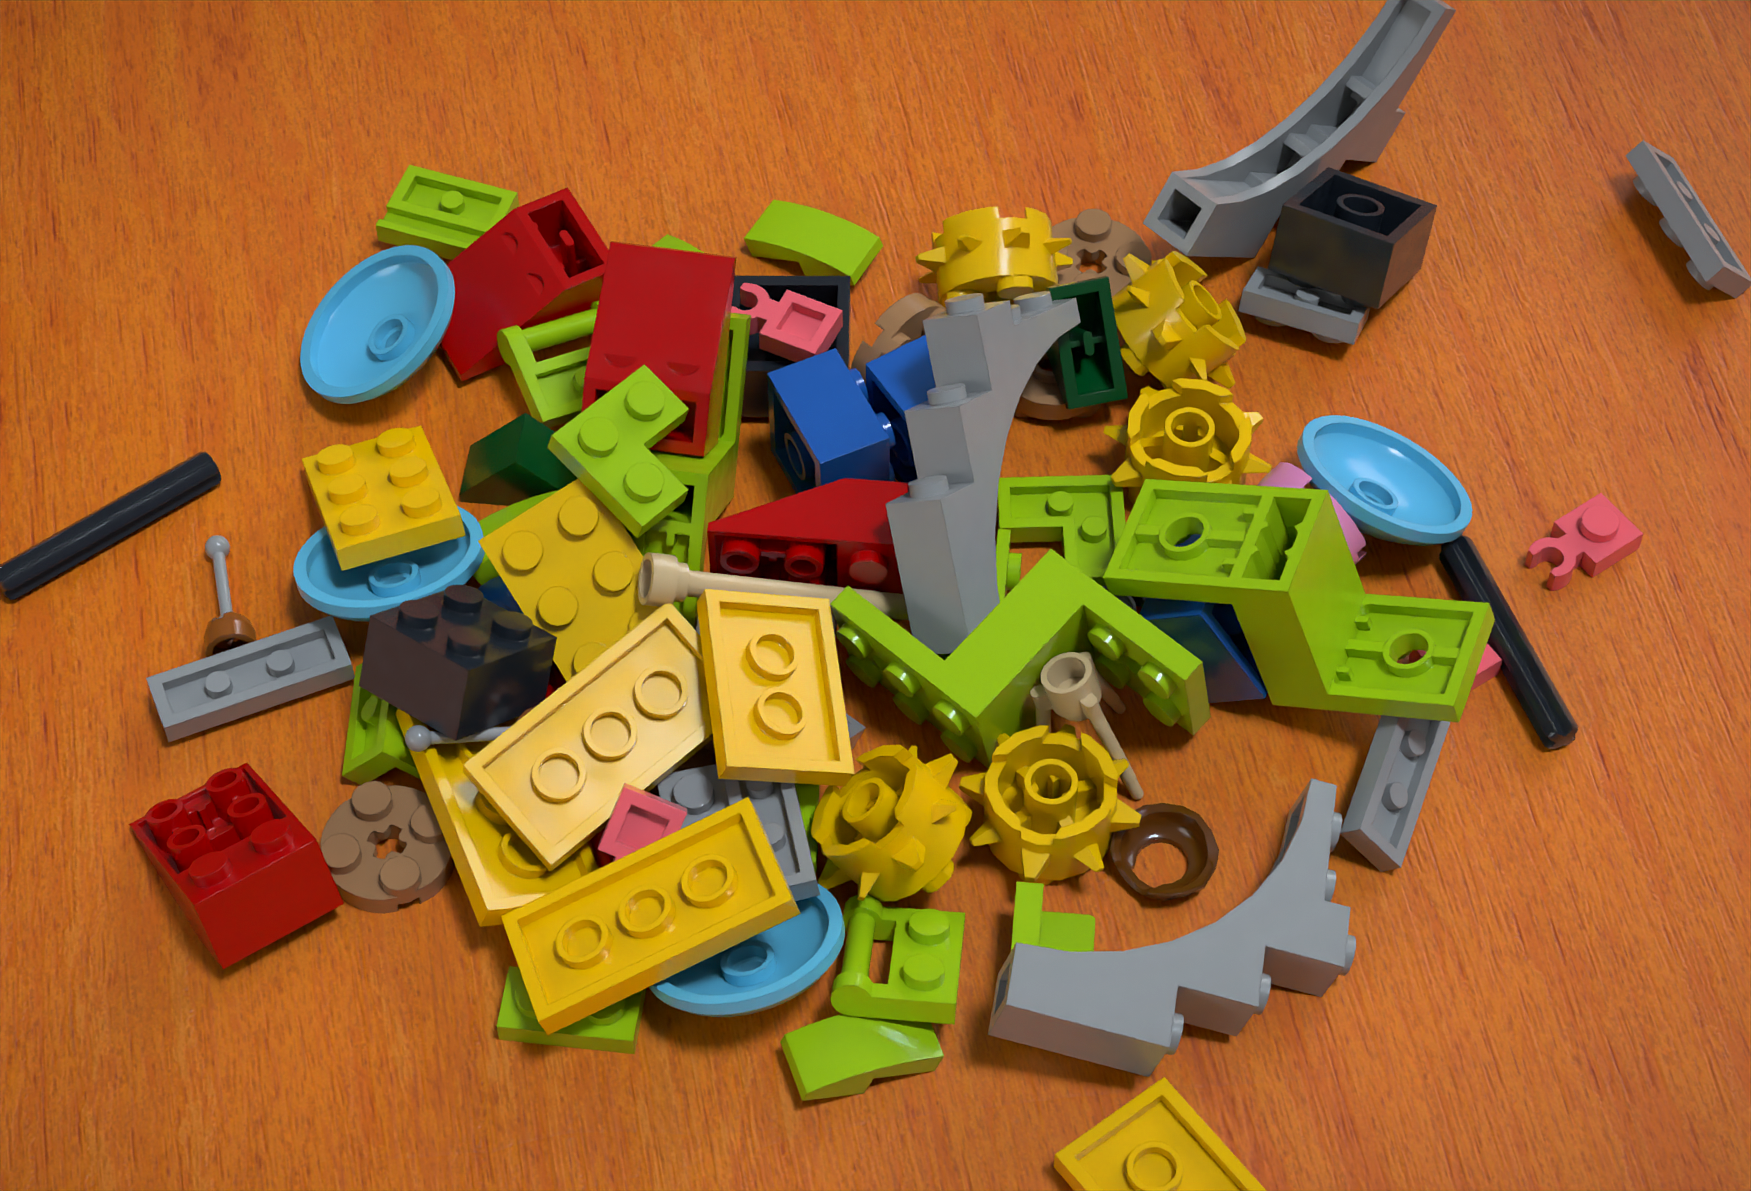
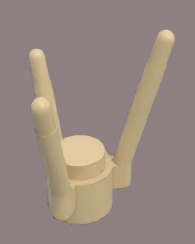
[1030,651,1144,800]

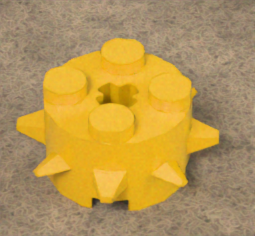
[915,206,1073,308]
[1112,251,1246,389]
[1103,378,1272,505]
[959,724,1141,886]
[811,745,972,902]

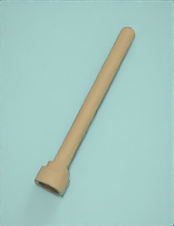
[638,552,909,621]

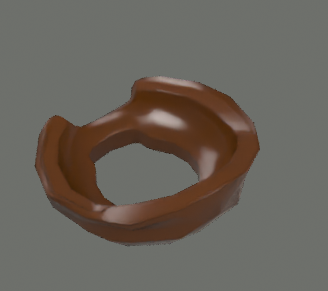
[1110,803,1219,901]

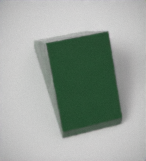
[1046,276,1128,410]
[459,413,578,506]

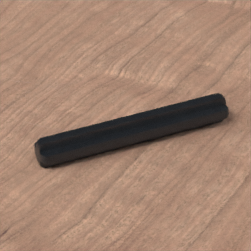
[0,452,221,600]
[1439,535,1578,750]

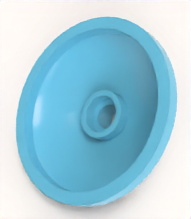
[300,245,455,404]
[1297,415,1472,546]
[293,506,485,622]
[649,884,845,1017]

